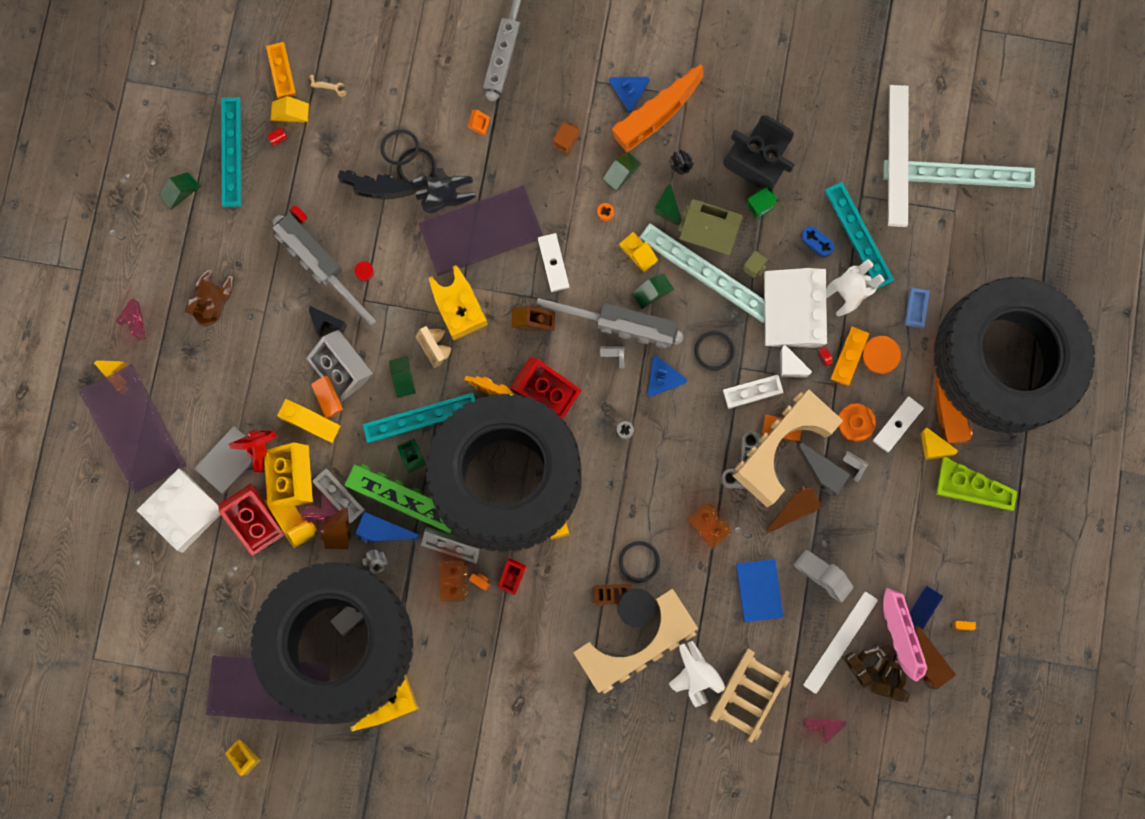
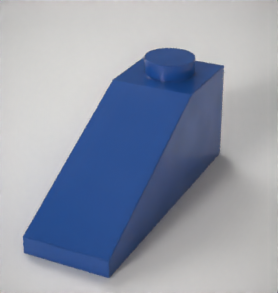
[355,512,420,544]

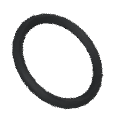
[380,129,419,165]
[397,147,436,185]
[695,331,735,370]
[619,541,660,582]

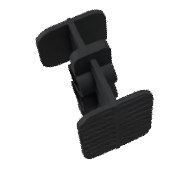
[723,115,794,191]

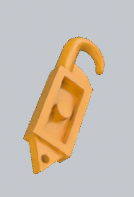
[464,376,517,396]

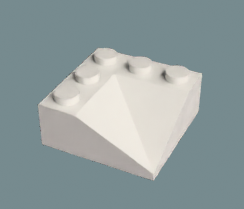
[137,469,221,553]

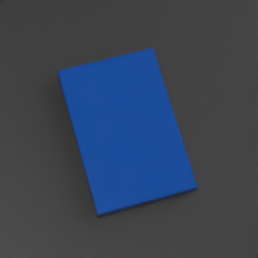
[736,559,784,622]

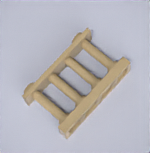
[709,649,790,743]

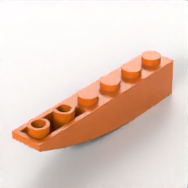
[612,64,704,153]
[935,368,972,445]

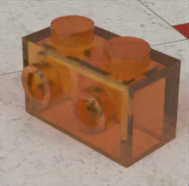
[687,504,731,549]
[440,561,469,602]

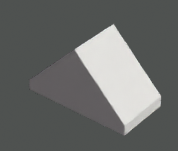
[780,345,812,378]

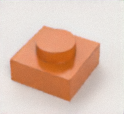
[467,109,490,135]
[469,573,490,591]

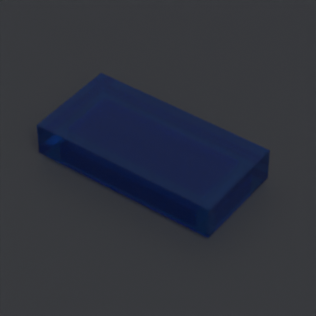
[909,586,943,629]

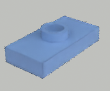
[905,287,930,328]

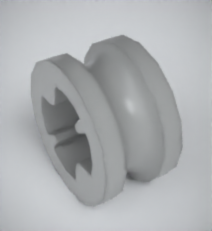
[616,421,634,439]

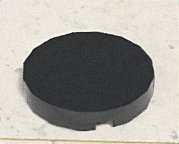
[617,588,656,627]

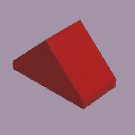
[498,558,527,595]

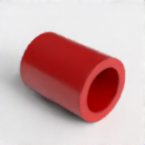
[267,127,287,146]

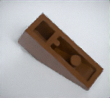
[766,486,822,534]
[914,627,956,689]

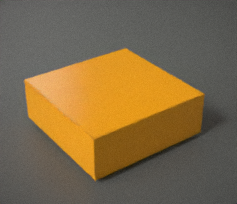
[952,621,976,631]

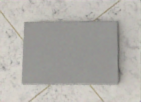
[194,426,252,495]

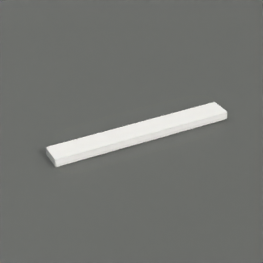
[888,85,909,227]

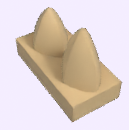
[415,326,451,368]

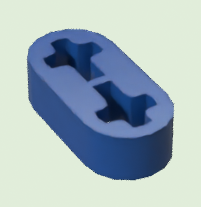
[801,227,834,257]

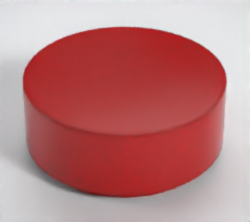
[289,205,307,224]
[354,261,374,281]
[817,347,833,367]

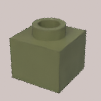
[742,251,768,278]

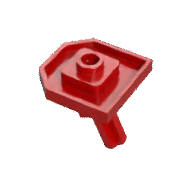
[228,430,277,473]

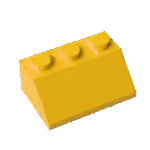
[264,442,313,507]

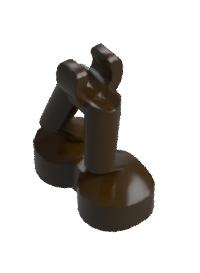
[842,644,893,688]
[870,654,910,703]

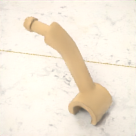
[309,75,346,97]

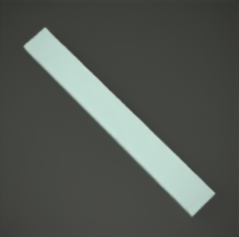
[883,160,1035,188]
[639,223,765,323]

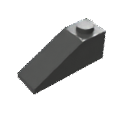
[797,442,850,496]

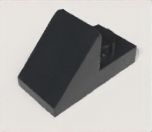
[309,306,347,337]

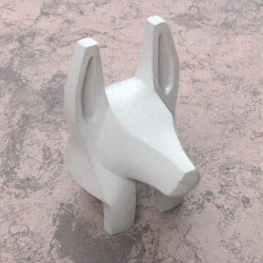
[826,259,884,316]
[669,641,725,707]

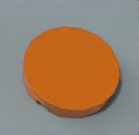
[862,336,901,374]
[838,403,876,442]

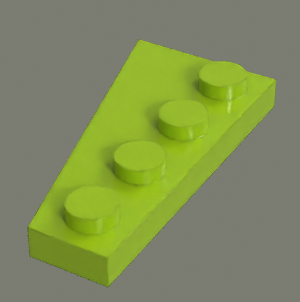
[936,456,1017,511]

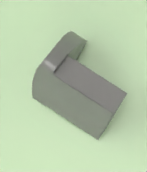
[600,346,625,368]
[843,451,869,482]

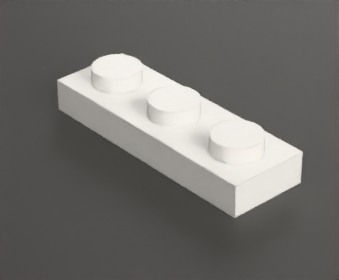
[723,375,784,409]

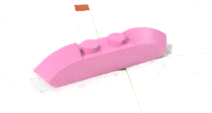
[883,588,927,682]

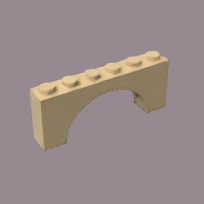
[733,389,843,507]
[573,589,698,694]

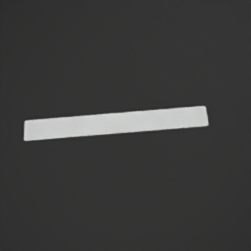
[804,592,878,694]

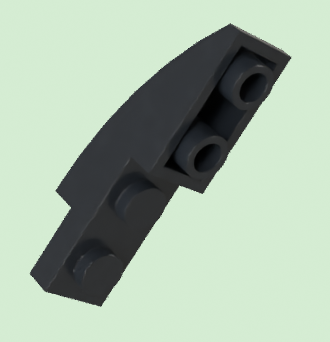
[338,170,416,199]

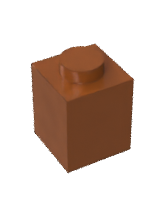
[553,122,580,155]

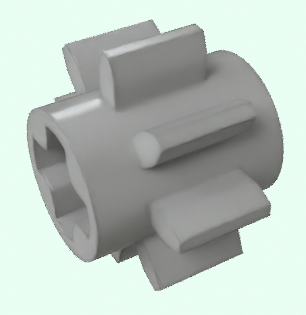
[362,550,388,574]

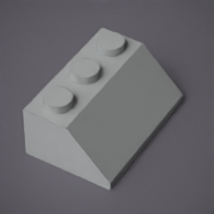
[306,330,373,402]

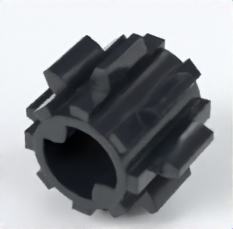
[669,150,694,175]

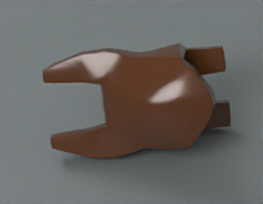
[185,270,233,327]

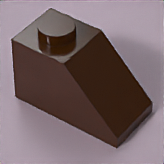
[511,306,555,331]
[321,508,351,549]

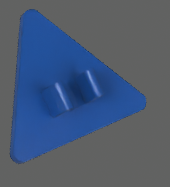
[609,77,650,112]
[648,356,687,397]

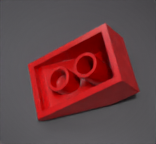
[510,357,581,419]
[218,483,285,556]

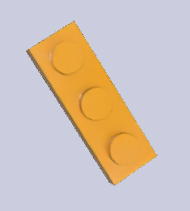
[266,42,297,99]
[830,326,870,386]

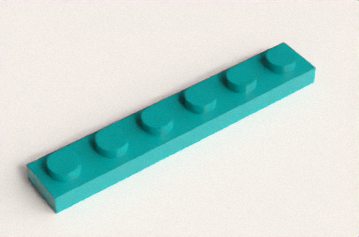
[221,97,242,208]
[824,182,894,290]
[362,393,475,444]

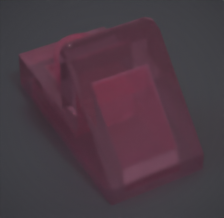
[116,299,146,340]
[301,494,339,521]
[803,718,846,744]

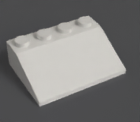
[764,268,827,348]

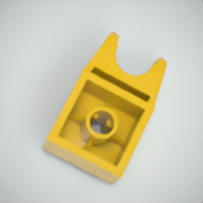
[429,265,488,341]
[350,675,419,731]

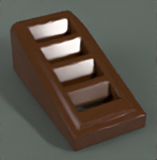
[593,584,632,606]

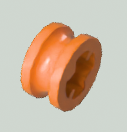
[597,203,614,221]

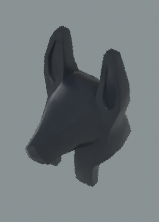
[413,168,476,213]

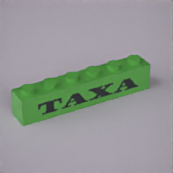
[344,464,453,535]

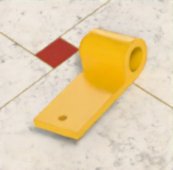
[264,499,317,548]

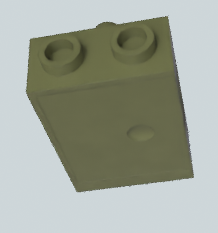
[678,199,743,255]

